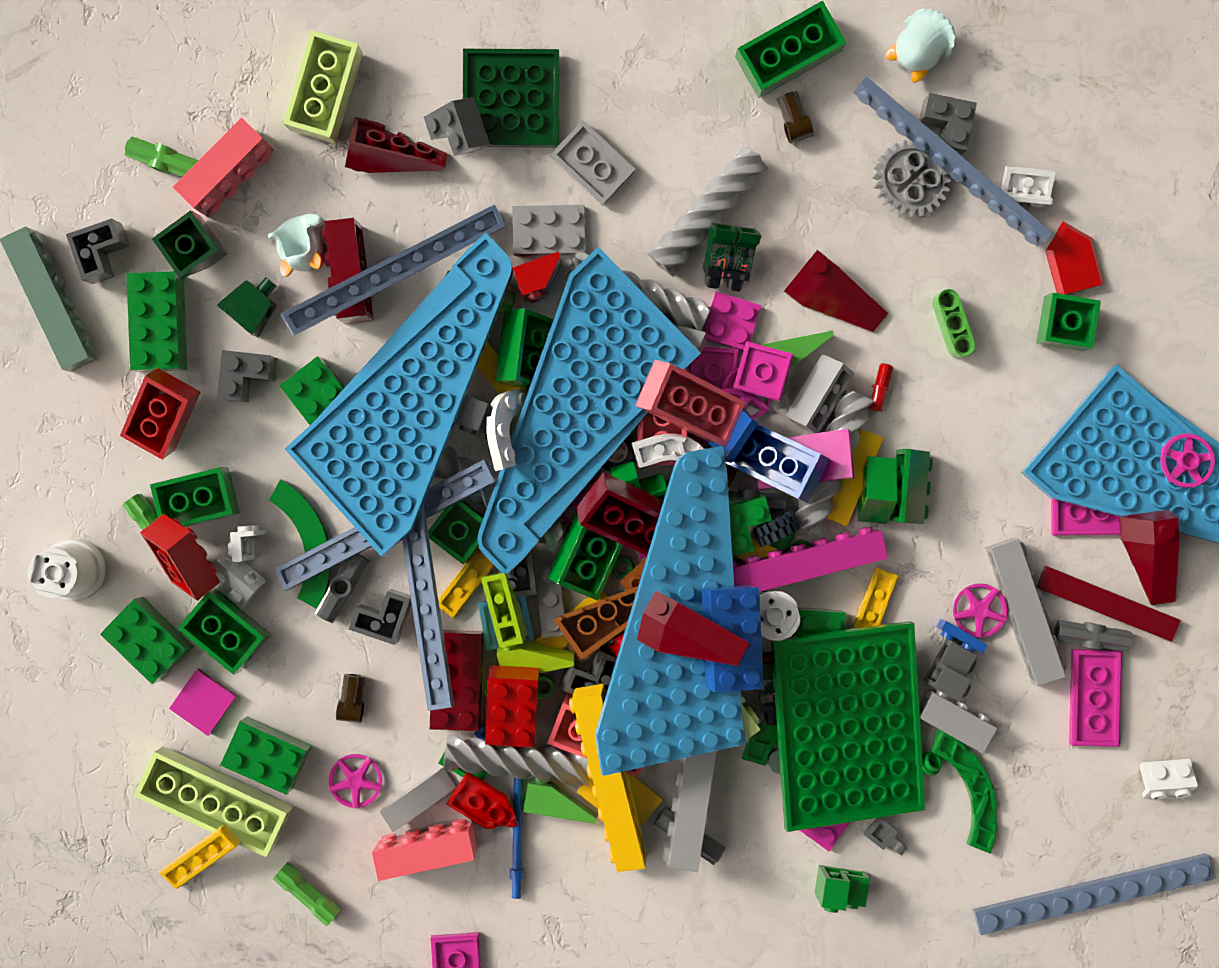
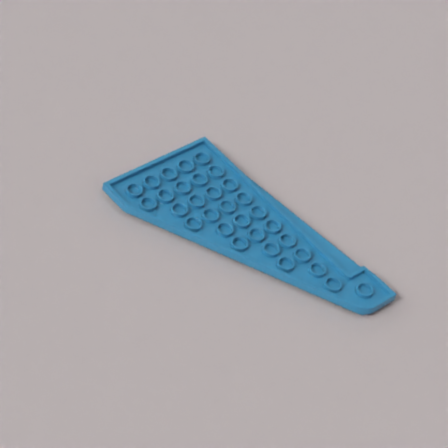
[285,233,513,557]
[478,247,701,574]
[1021,364,1219,544]
[595,446,746,776]

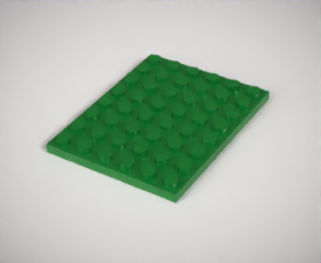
[771,621,925,832]

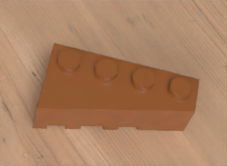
[553,585,639,660]

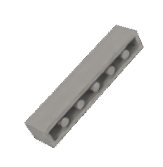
[985,538,1066,686]
[663,751,717,873]

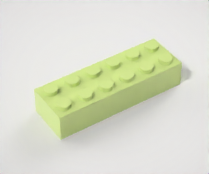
[134,746,293,857]

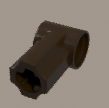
[777,91,814,144]
[336,674,365,723]

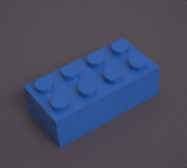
[725,424,830,503]
[702,585,763,693]

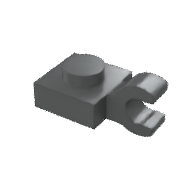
[864,817,907,855]

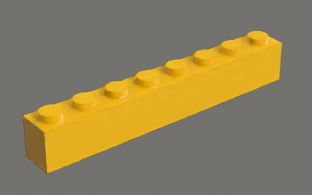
[569,684,647,872]

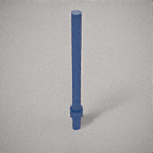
[510,777,524,899]

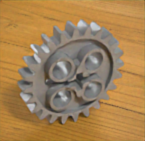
[872,140,951,219]

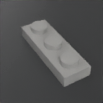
[534,564,564,638]

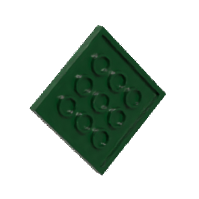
[463,48,560,148]

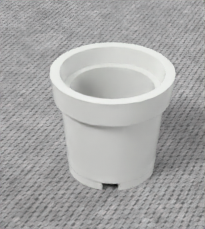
[28,539,106,600]
[759,591,800,654]

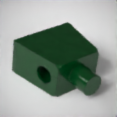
[217,277,277,338]

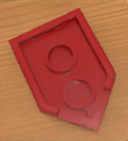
[1045,221,1105,295]
[446,772,518,829]

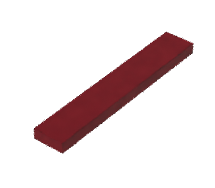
[1036,566,1181,642]

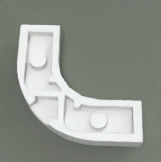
[487,388,527,471]
[632,434,705,468]

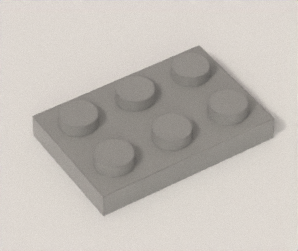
[550,120,636,206]
[512,205,585,255]

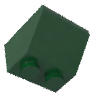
[152,210,227,279]

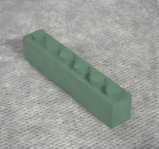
[0,226,97,372]

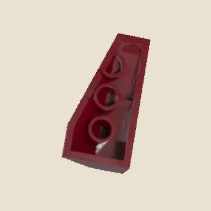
[345,116,447,173]
[783,250,888,332]
[1119,510,1180,605]
[637,591,750,666]

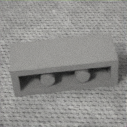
[785,354,855,434]
[919,689,997,754]

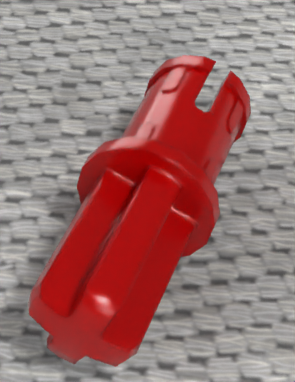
[868,363,894,412]

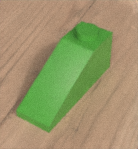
[762,331,833,368]
[523,777,596,824]

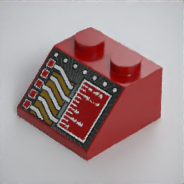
[513,251,562,303]

